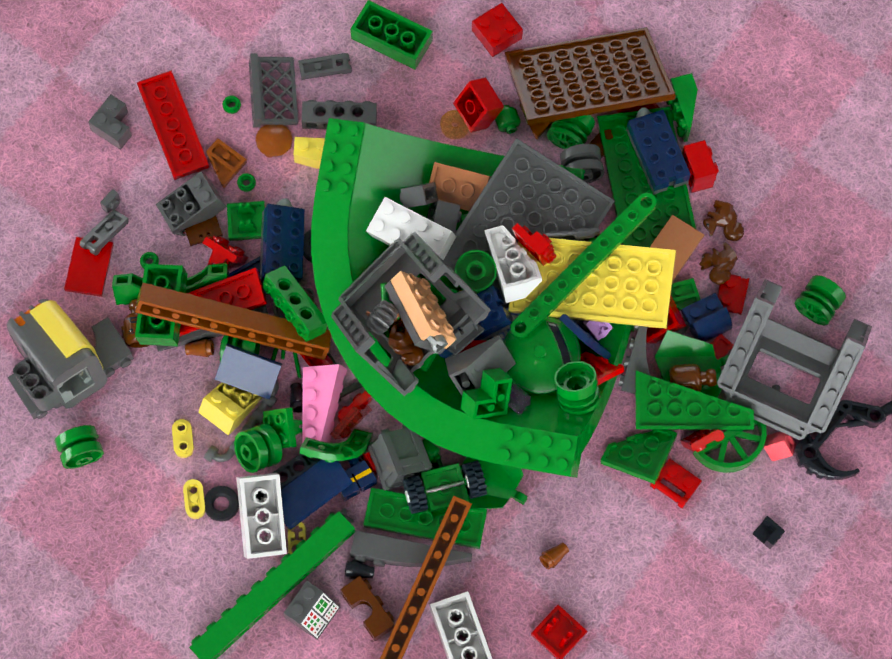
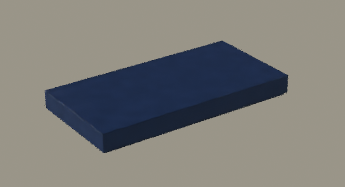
[281,459,353,530]

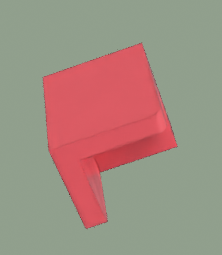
[763,432,796,461]

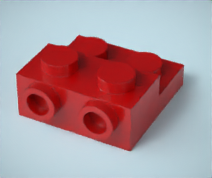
[512,223,557,266]

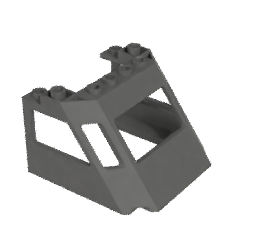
[331,232,491,396]
[717,279,872,440]

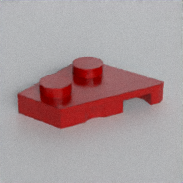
[580,352,624,385]

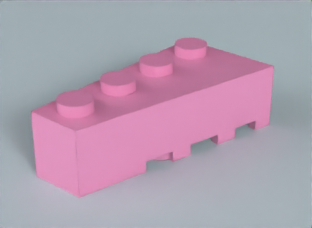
[302,364,347,443]

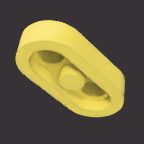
[172,419,194,458]
[183,479,205,519]

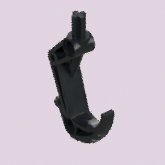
[794,400,892,480]

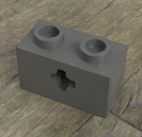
[400,182,438,208]

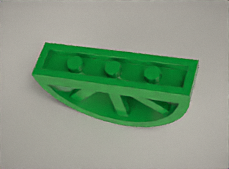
[693,420,767,473]

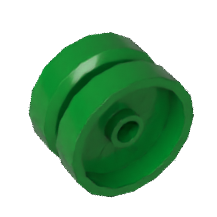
[234,424,283,473]
[54,425,104,469]

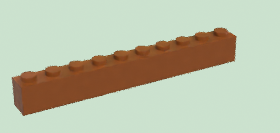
[135,283,331,360]
[380,496,472,659]

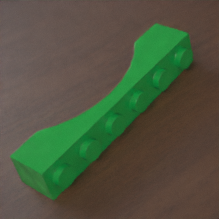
[112,263,230,305]

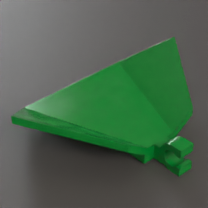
[654,330,730,397]
[460,457,528,510]

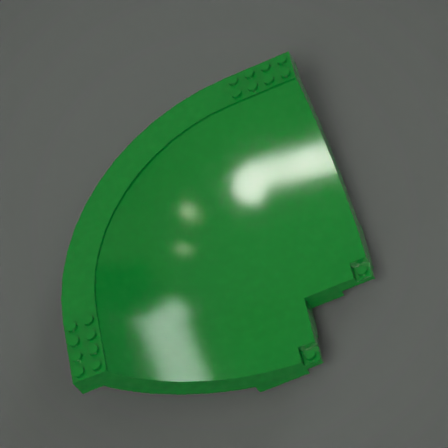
[311,118,635,478]

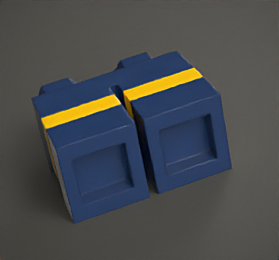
[340,457,377,502]

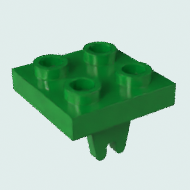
[227,201,265,241]
[263,408,302,448]

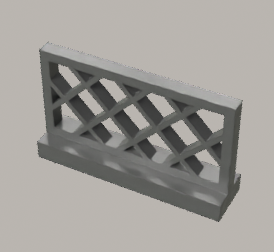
[249,53,298,128]

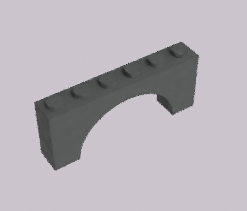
[7,317,134,419]

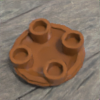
[255,125,293,158]

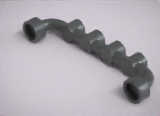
[204,381,279,462]

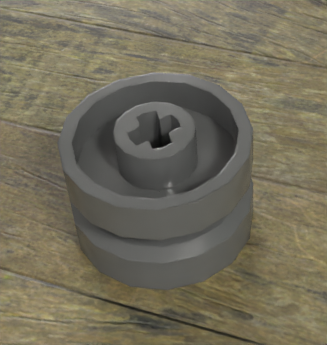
[559,144,605,183]

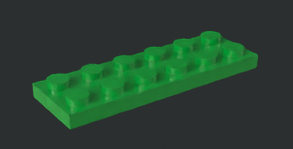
[363,488,487,549]

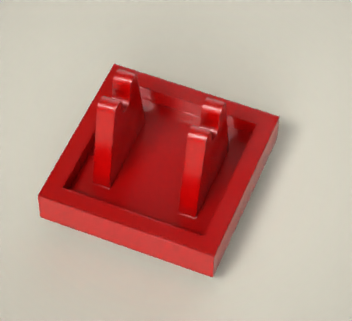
[203,236,249,265]
[531,605,588,659]

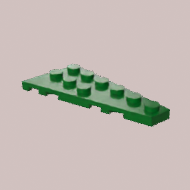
[635,371,754,430]

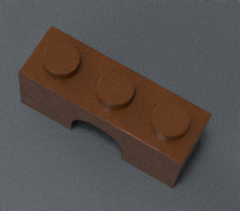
[340,576,396,641]

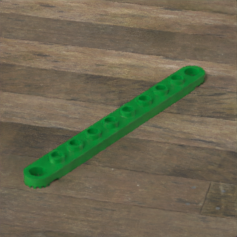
[511,193,657,339]

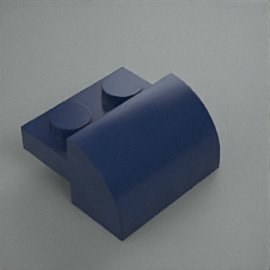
[681,293,732,342]

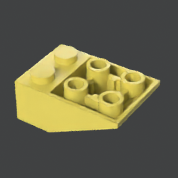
[198,382,263,435]

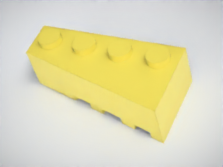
[294,137,325,169]

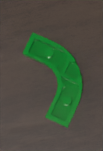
[299,428,373,463]

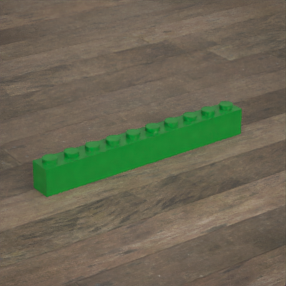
[189,511,355,659]

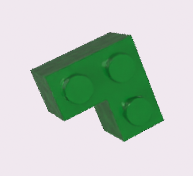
[461,368,513,420]

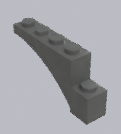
[618,326,650,395]

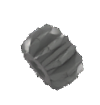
[365,300,398,335]

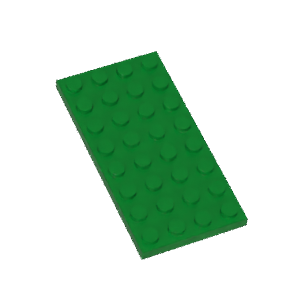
[597,107,696,248]

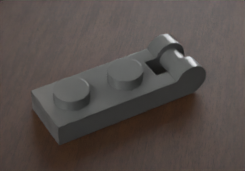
[298,53,352,80]
[80,209,129,256]

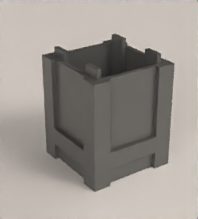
[368,425,432,491]

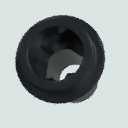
[290,383,303,413]
[344,560,374,579]

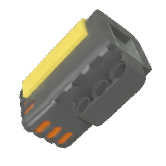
[6,299,107,411]

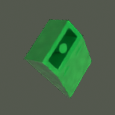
[666,73,698,142]

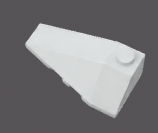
[484,225,542,303]

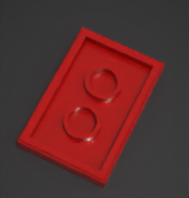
[64,237,114,297]

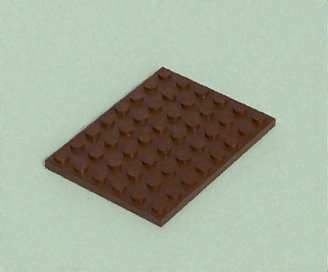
[505,27,675,125]

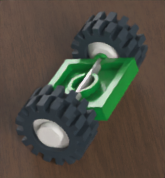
[403,460,487,514]

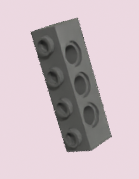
[301,100,377,129]

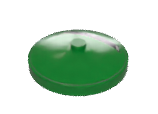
[504,317,581,395]

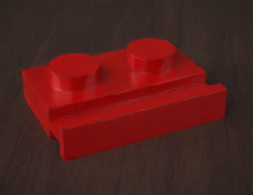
[717,274,750,315]

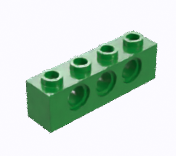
[263,265,327,342]

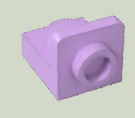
[583,320,613,341]

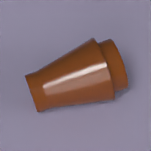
[185,338,214,357]
[539,542,569,570]

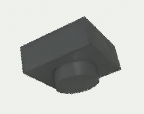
[100,189,120,213]

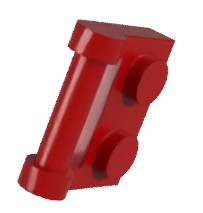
[680,429,724,452]
[650,459,702,509]

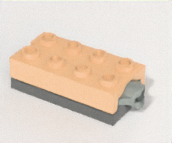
[385,271,456,354]

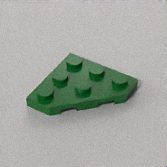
[601,429,677,484]

